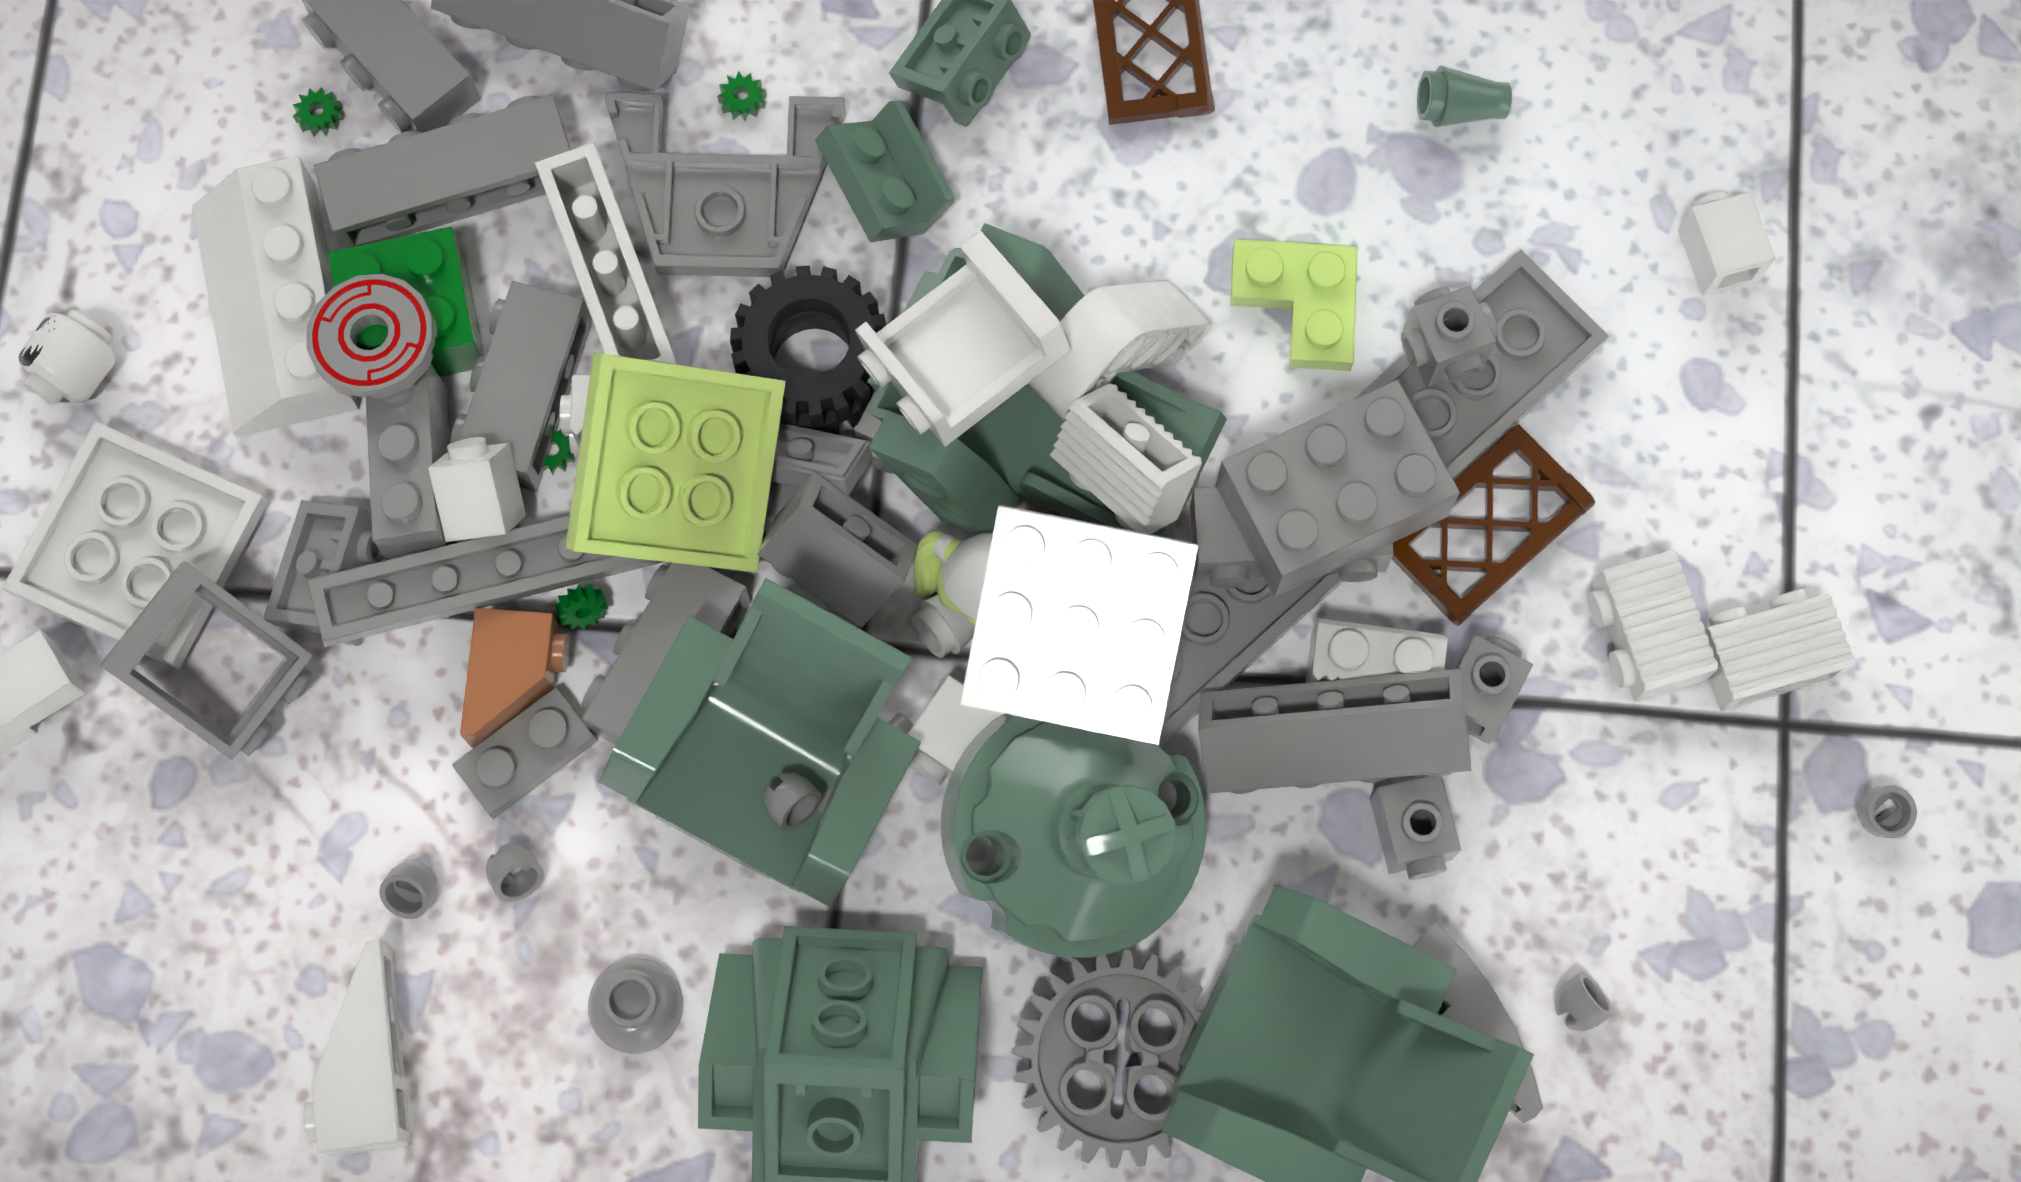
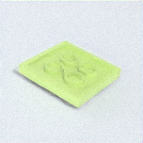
[565,352,786,572]

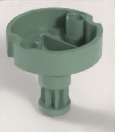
[941,714,1206,958]

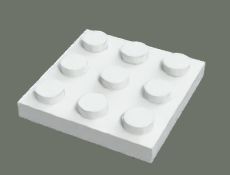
[2,421,269,670]
[960,505,1199,745]

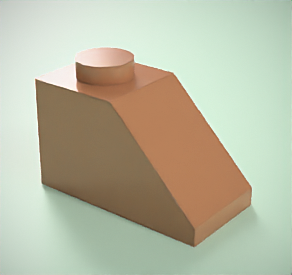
[460,608,570,748]

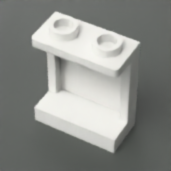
[855,231,1071,447]

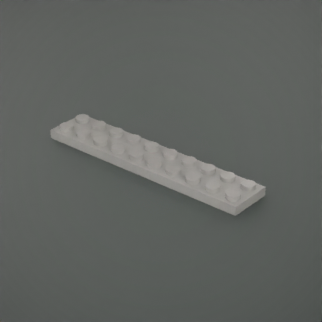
[1158,250,1609,747]

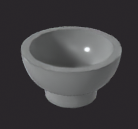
[588,958,683,1054]

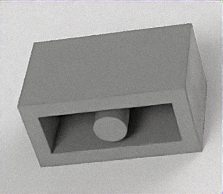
[757,472,918,628]

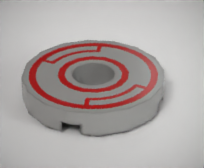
[307,274,437,400]

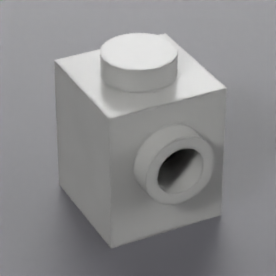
[1456,634,1534,744]
[1370,776,1461,880]

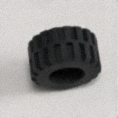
[730,265,887,435]

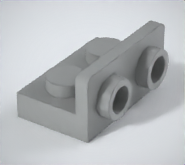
[263,500,388,646]

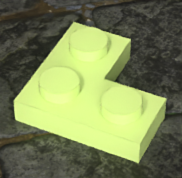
[1230,239,1358,371]

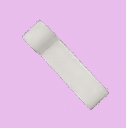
[1028,280,1212,421]

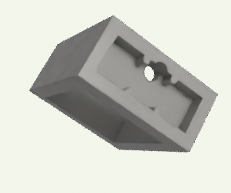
[99,561,313,760]

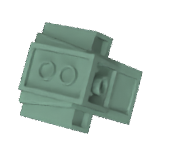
[867,223,1227,538]
[599,578,921,907]
[1161,884,1534,1182]
[698,926,982,1182]

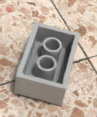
[1216,380,1460,598]

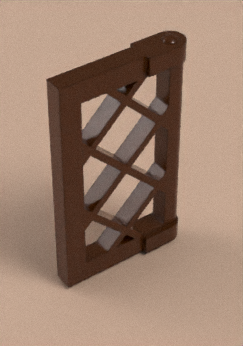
[1093,0,1215,125]
[1392,424,1595,626]

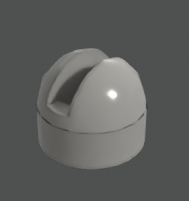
[764,773,822,831]
[1857,786,1917,838]
[485,844,544,902]
[379,860,437,919]
[1554,972,1613,1031]

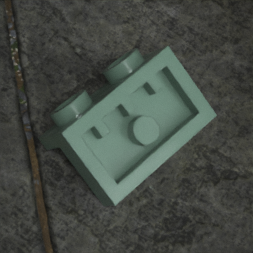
[889,0,1031,127]
[815,100,955,242]

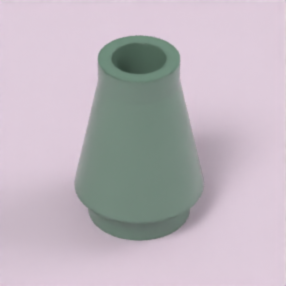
[1417,65,1512,127]

